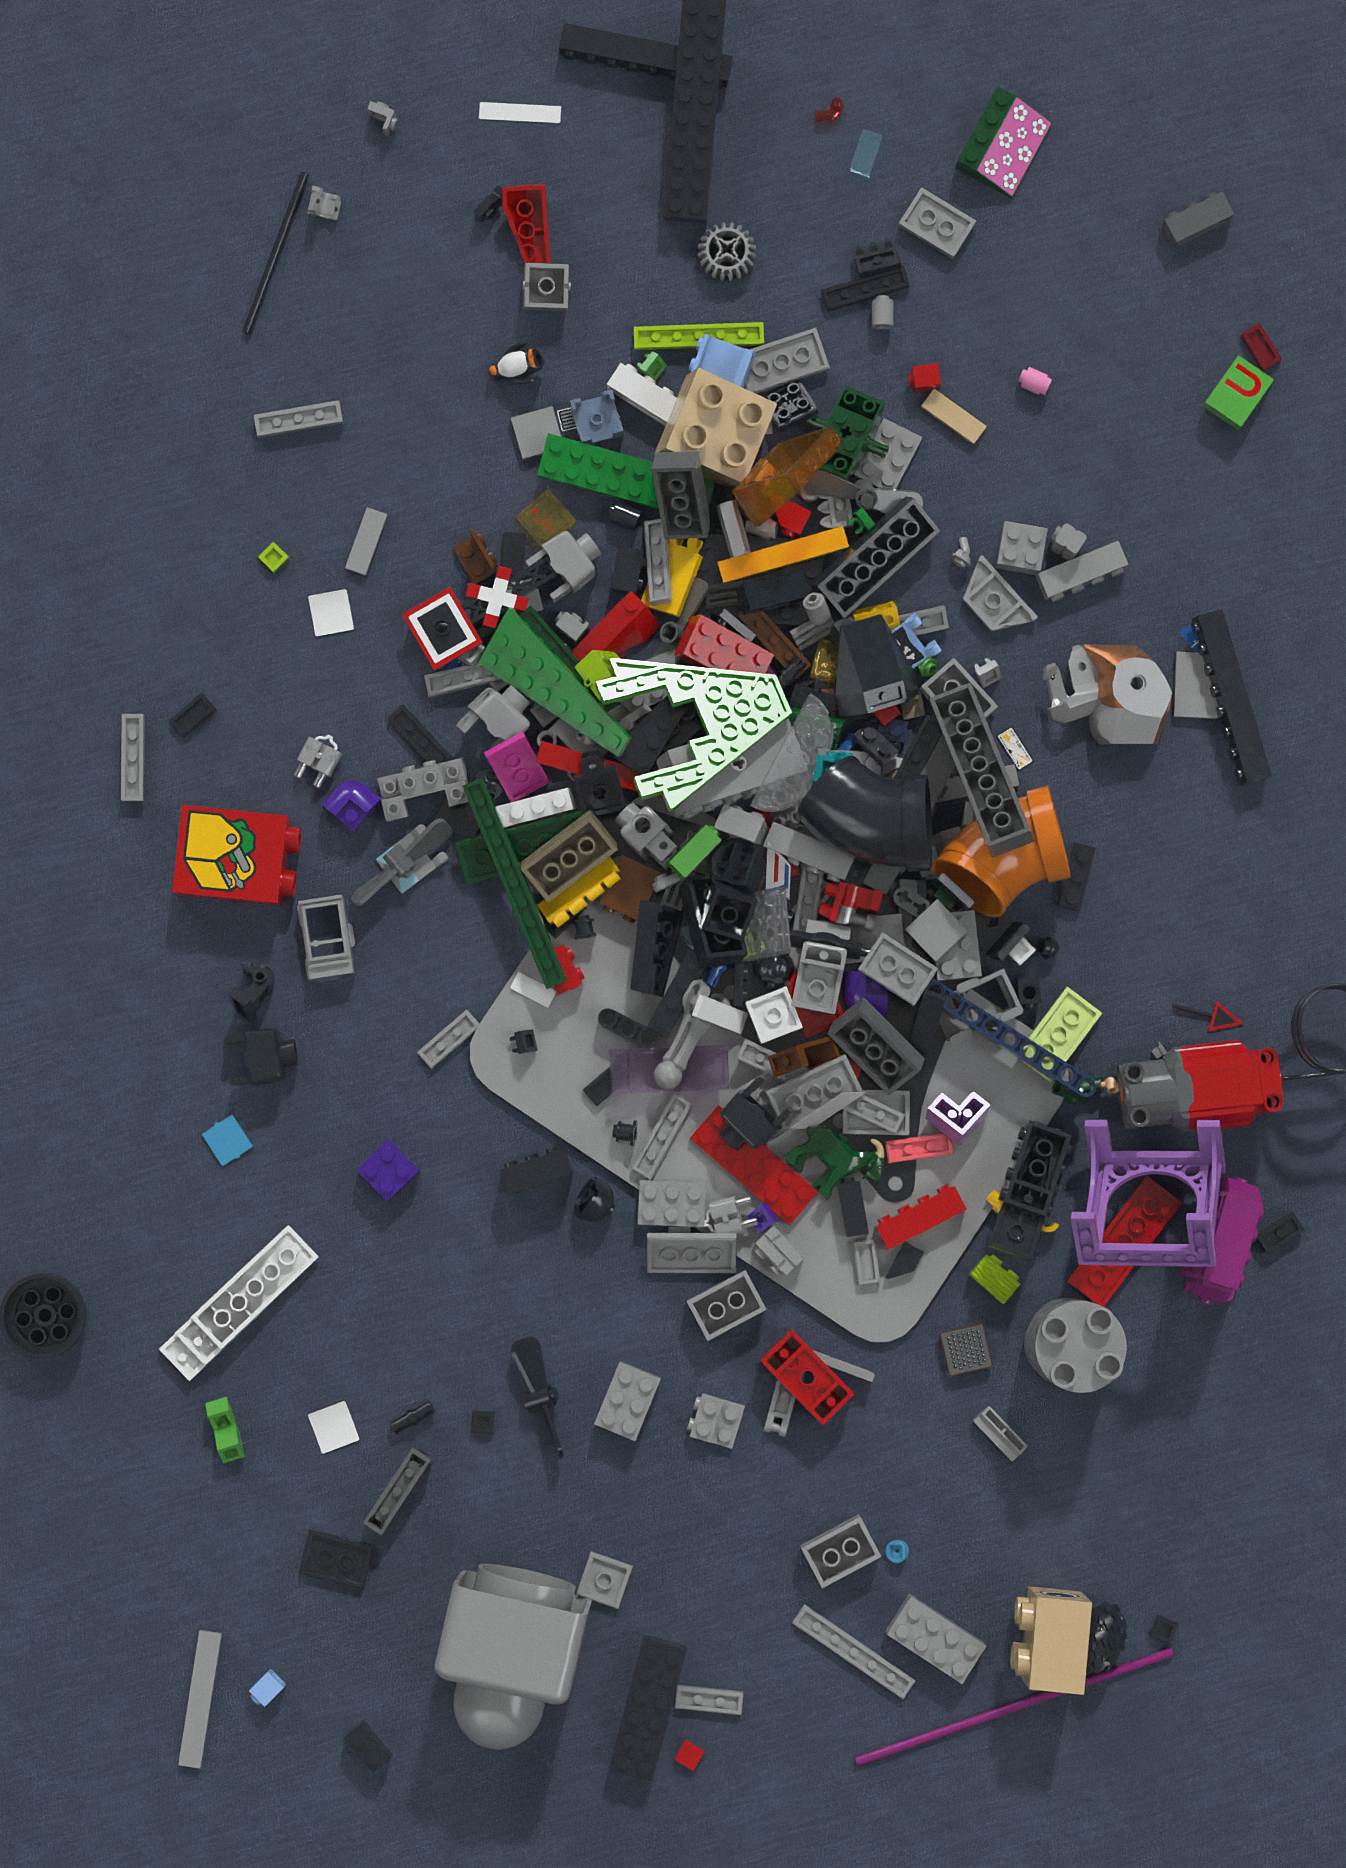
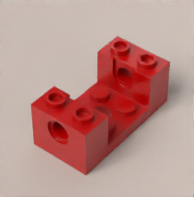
[760,1329,854,1425]

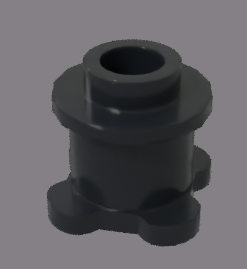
[572,915,597,940]
[612,1120,638,1147]

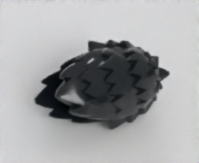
[1086,1601,1127,1675]

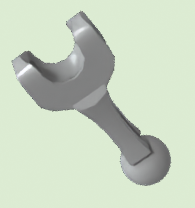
[654,980,730,1089]

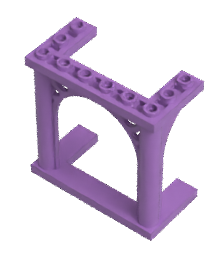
[1071,1120,1226,1267]

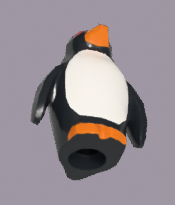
[489,342,545,384]

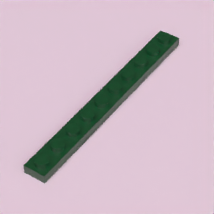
[462,777,568,989]

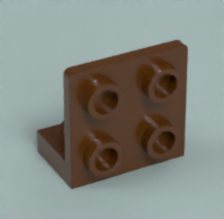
[453,528,498,585]

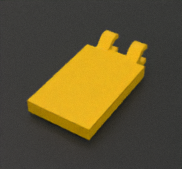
[641,538,703,617]

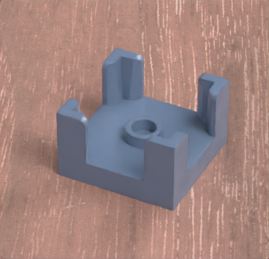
[570,389,623,445]

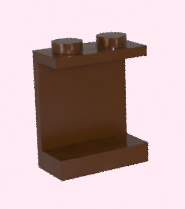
[599,855,662,924]
[767,1036,840,1078]

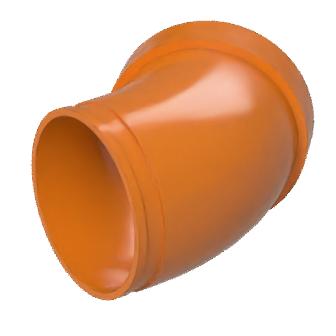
[932,786,1071,917]

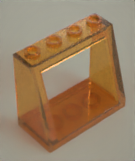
[732,426,843,527]

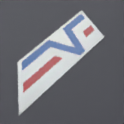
[765,841,791,911]

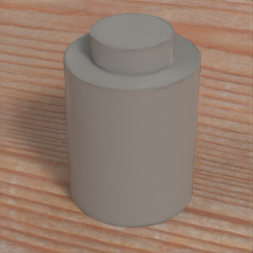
[872,295,893,330]

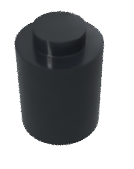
[607,502,642,531]

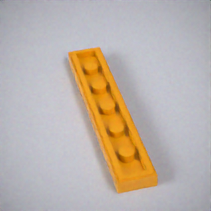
[717,526,849,584]

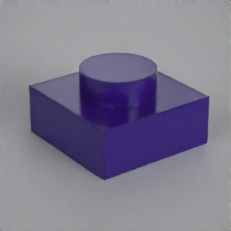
[747,1203,778,1234]

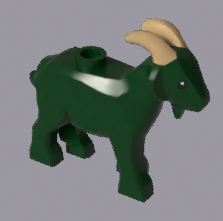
[784,1125,884,1200]

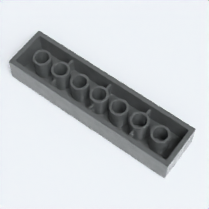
[929,682,1034,858]

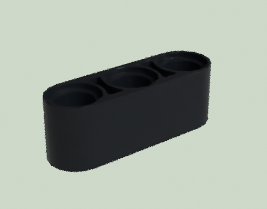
[598,1008,657,1049]

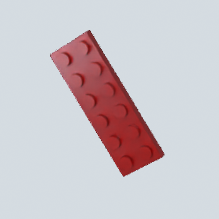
[690,1105,818,1225]
[1066,1176,1182,1307]

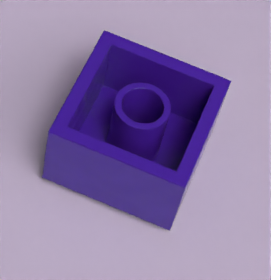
[356,1139,420,1202]

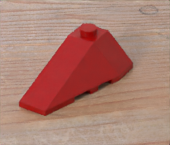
[502,183,550,264]
[571,591,661,661]

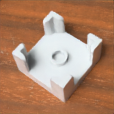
[745,986,803,1045]

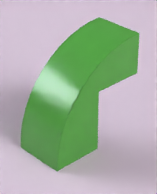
[206,1397,245,1463]

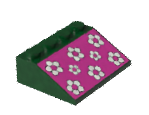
[955,86,1052,198]

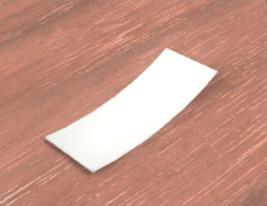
[510,972,557,1008]

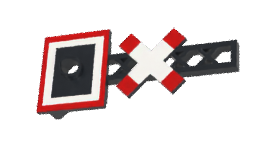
[402,556,560,671]

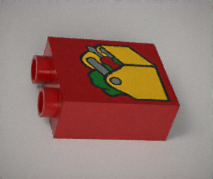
[172,805,302,907]

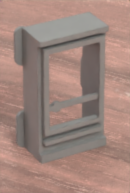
[297,895,355,981]
[939,969,1023,1044]

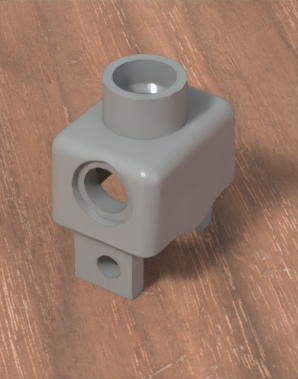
[525,531,601,603]
[456,685,530,751]
[615,803,677,871]

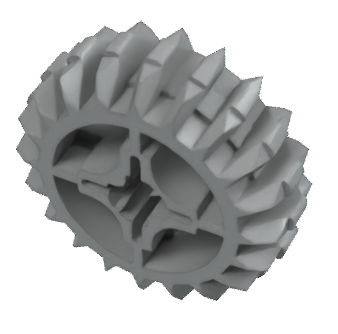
[698,222,756,281]

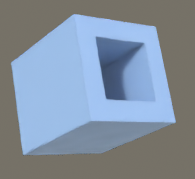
[249,1669,286,1707]

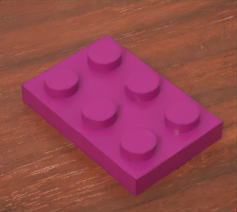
[484,731,550,803]

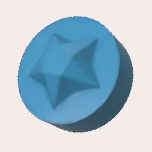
[886,1540,909,1563]

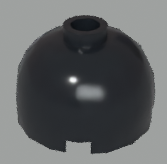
[574,1177,615,1222]

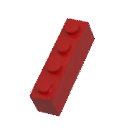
[875,1184,967,1250]

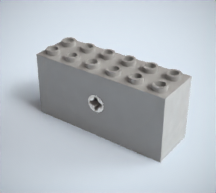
[656,719,808,819]

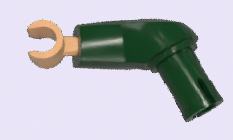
[1052,1076,1119,1104]

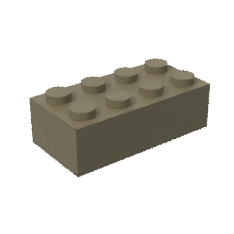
[521,810,618,902]

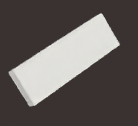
[692,994,748,1034]

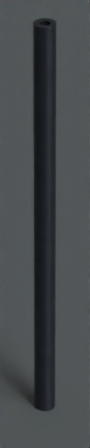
[242,172,309,335]

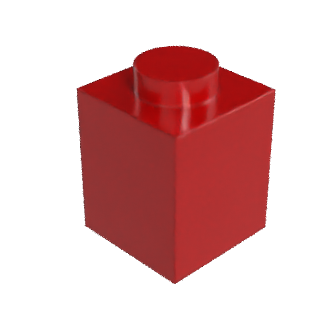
[908,363,941,393]

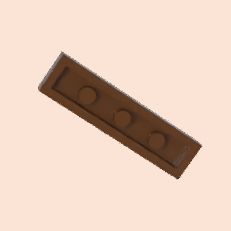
[737,610,811,680]

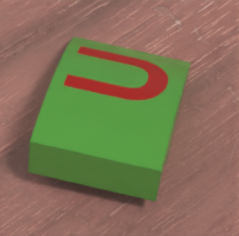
[1203,355,1274,431]

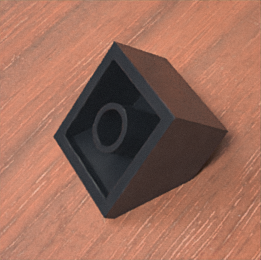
[701,880,758,941]

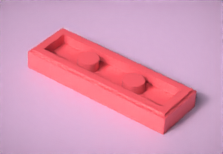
[884,1133,954,1163]

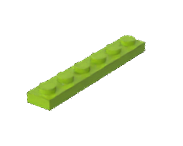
[634,322,764,350]

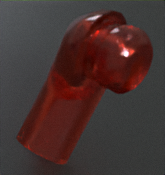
[815,97,844,122]

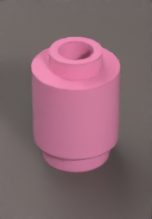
[1018,367,1052,395]

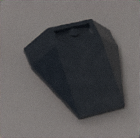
[834,614,919,717]

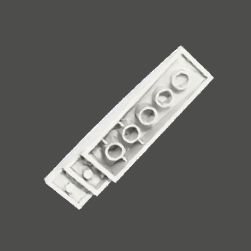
[159,1225,318,1381]

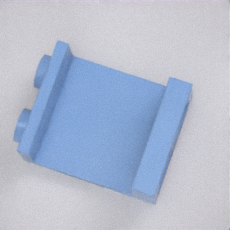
[689,334,756,388]

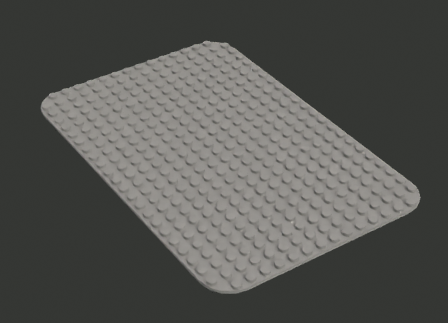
[470,797,1069,1342]

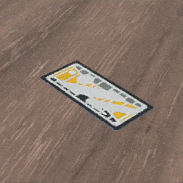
[996,726,1035,772]

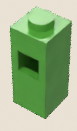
[666,825,721,879]

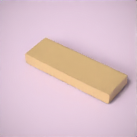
[921,389,987,445]

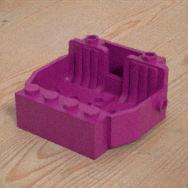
[1180,1177,1264,1305]

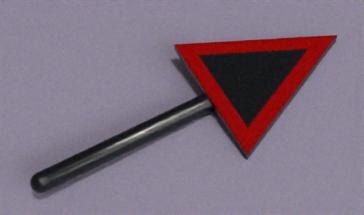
[1172,1000,1243,1032]

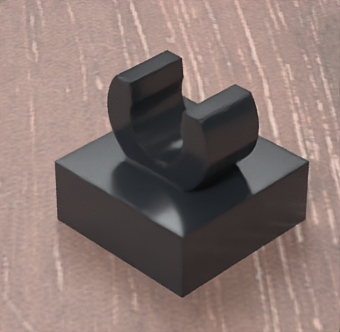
[509,1029,538,1054]

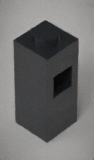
[837,1177,869,1237]

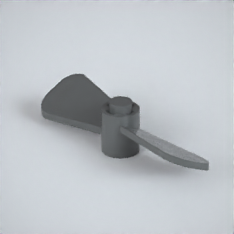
[805,470,923,514]
[652,578,708,665]
[351,819,453,906]

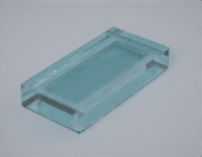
[849,129,883,177]

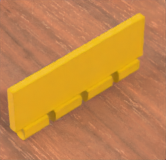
[537,856,621,928]

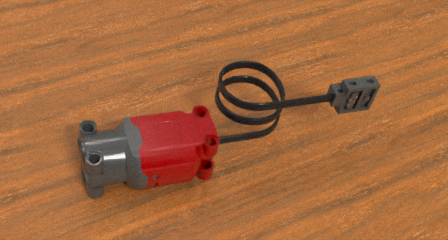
[1116,983,1346,1134]

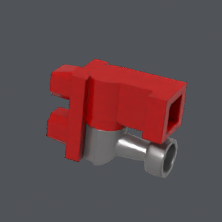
[819,882,884,933]

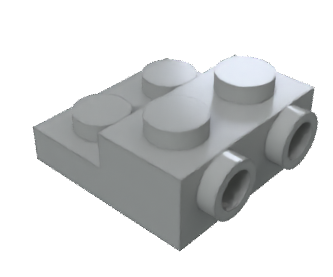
[687,1393,745,1449]

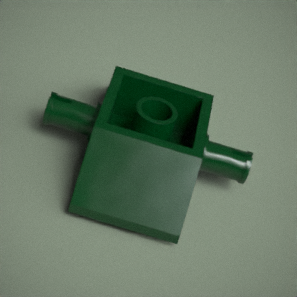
[806,386,889,480]

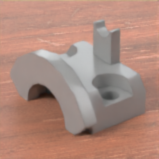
[307,186,341,221]

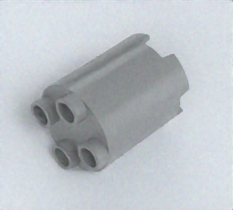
[1024,1298,1127,1393]

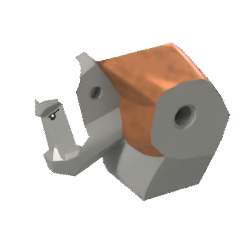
[1043,645,1172,745]

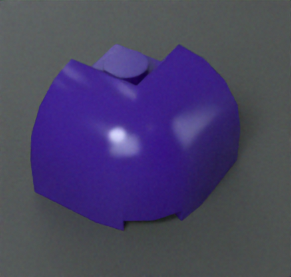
[321,780,383,832]
[842,971,888,1018]

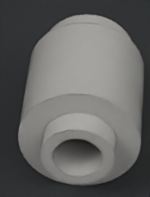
[803,593,830,625]

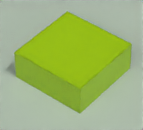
[258,542,289,573]

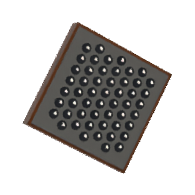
[939,1323,993,1376]

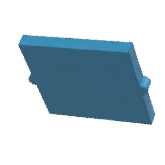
[202,1114,253,1166]

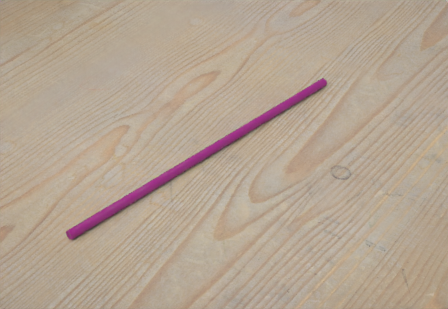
[855,1648,1174,1766]

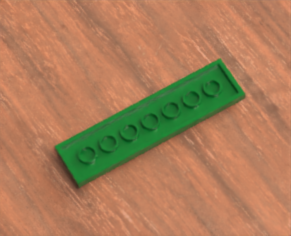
[537,433,715,510]

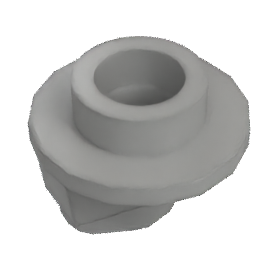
[951,537,971,568]

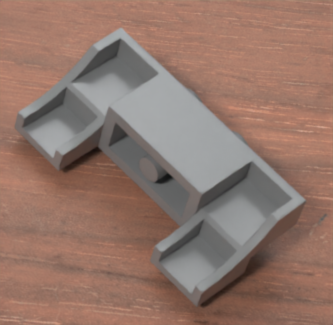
[377,757,469,822]

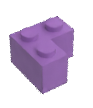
[925,1092,990,1146]

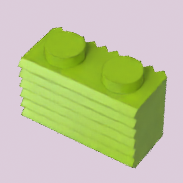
[969,1254,1021,1304]

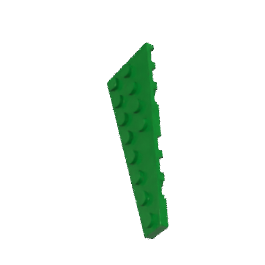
[478,608,632,757]

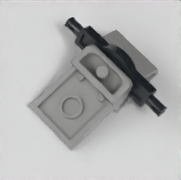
[776,919,871,1014]

